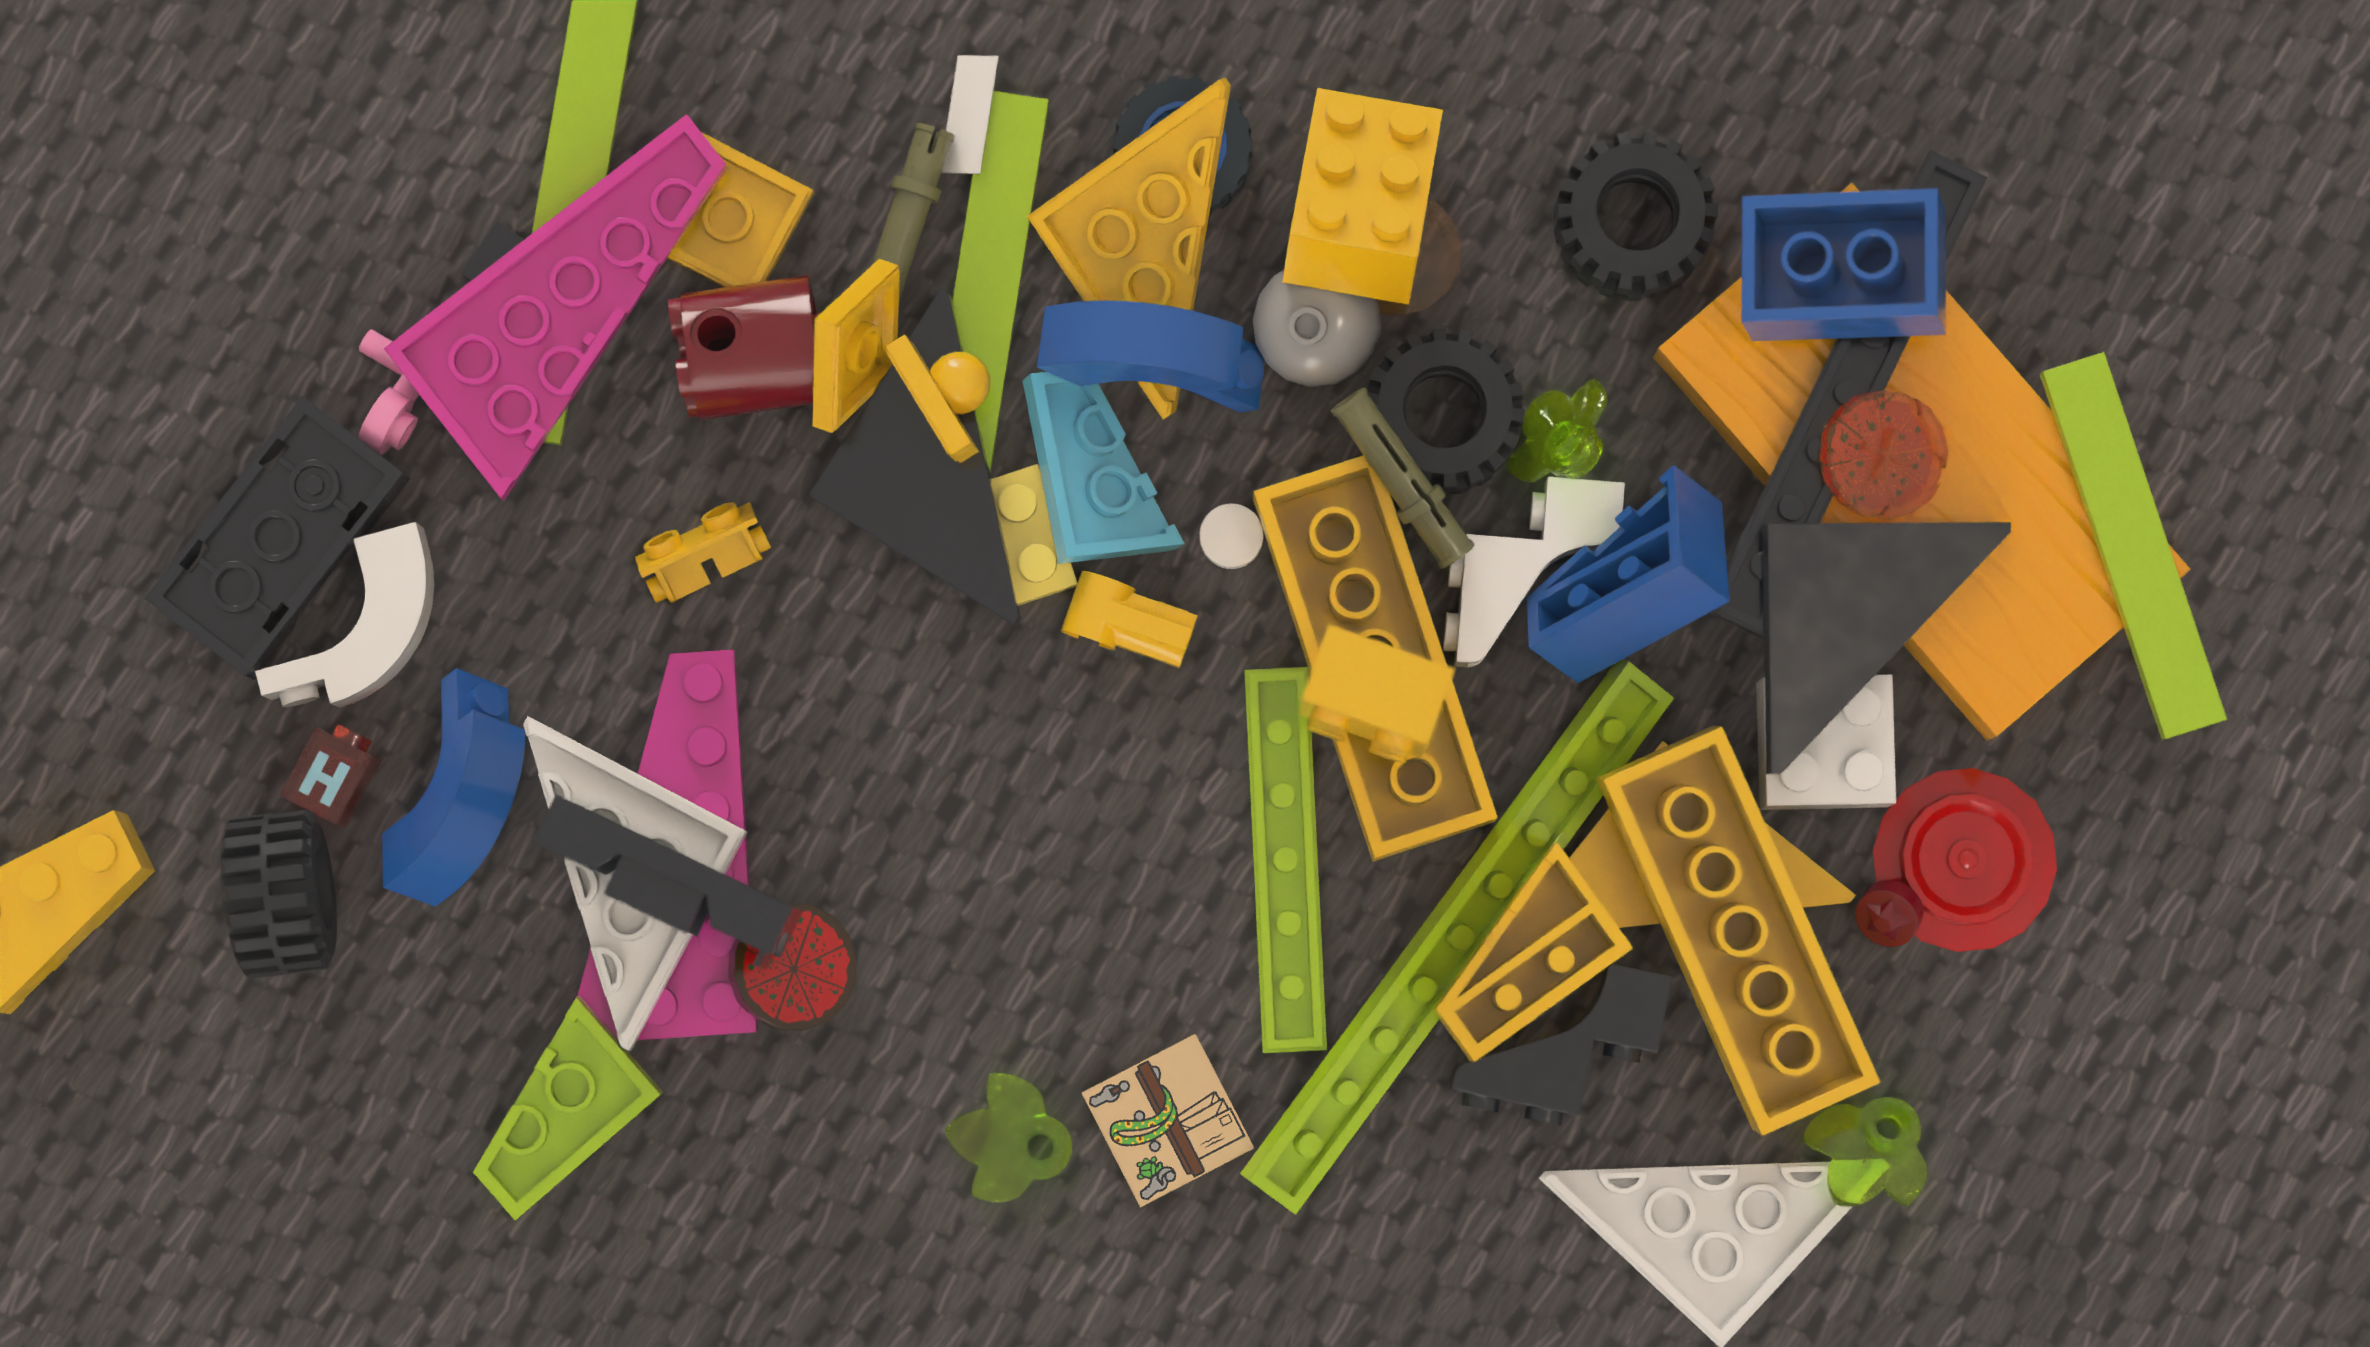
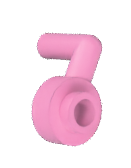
[358,329,419,455]

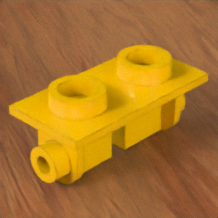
[635,502,771,603]

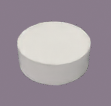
[1200,504,1263,569]

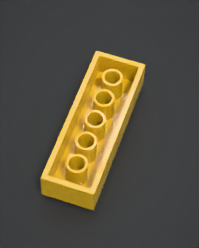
[1253,456,1498,862]
[1596,726,1880,1136]

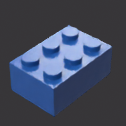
[1742,188,1946,341]

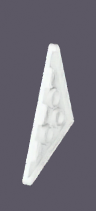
[523,716,748,1051]
[1539,1160,1889,1347]

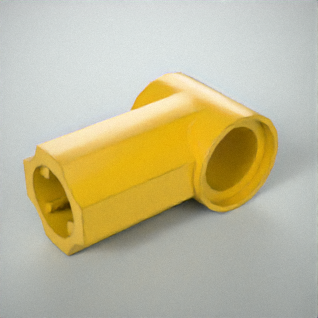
[1061,571,1198,668]

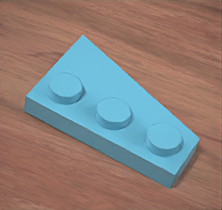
[1023,372,1185,564]

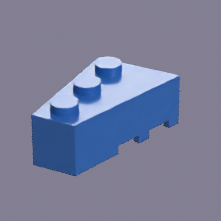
[1526,465,1730,683]

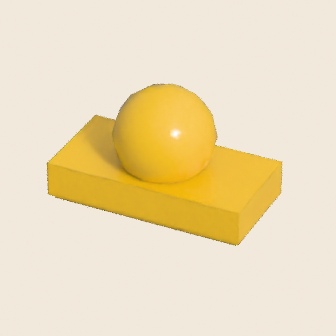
[885,334,990,463]

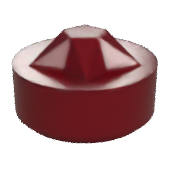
[1855,880,1924,947]

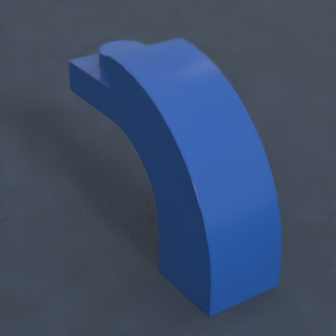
[1037,301,1265,413]
[382,668,525,907]

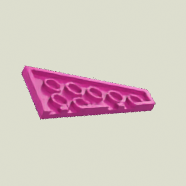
[384,114,728,501]
[578,650,758,1040]

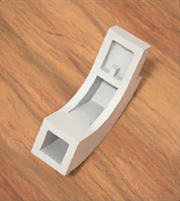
[255,522,434,708]

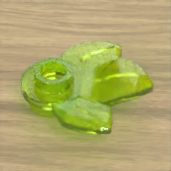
[1507,379,1607,483]
[945,1073,1072,1203]
[1802,1097,1927,1207]

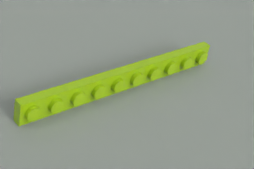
[1240,659,1674,1215]

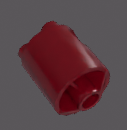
[668,275,822,420]

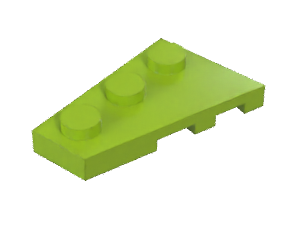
[473,995,663,1220]

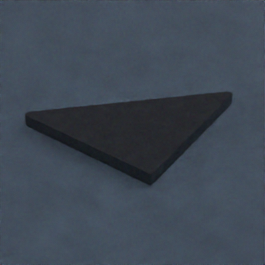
[809,289,1021,627]
[1762,522,2011,774]

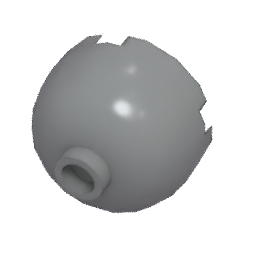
[1252,270,1381,387]

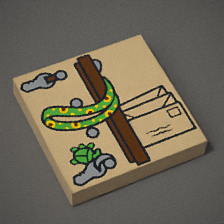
[1082,1034,1254,1207]

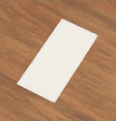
[941,55,999,174]

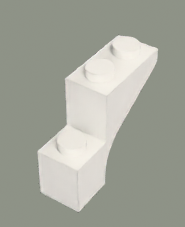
[1443,477,1625,667]

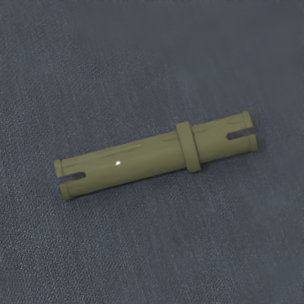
[872,123,955,302]
[1331,387,1475,569]

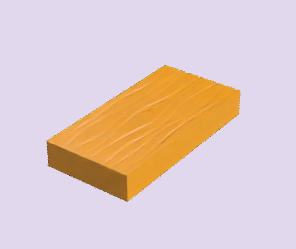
[1653,183,2191,741]

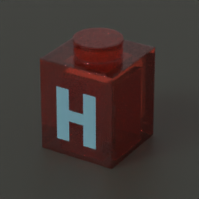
[279,724,381,828]

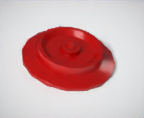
[1873,768,2057,952]

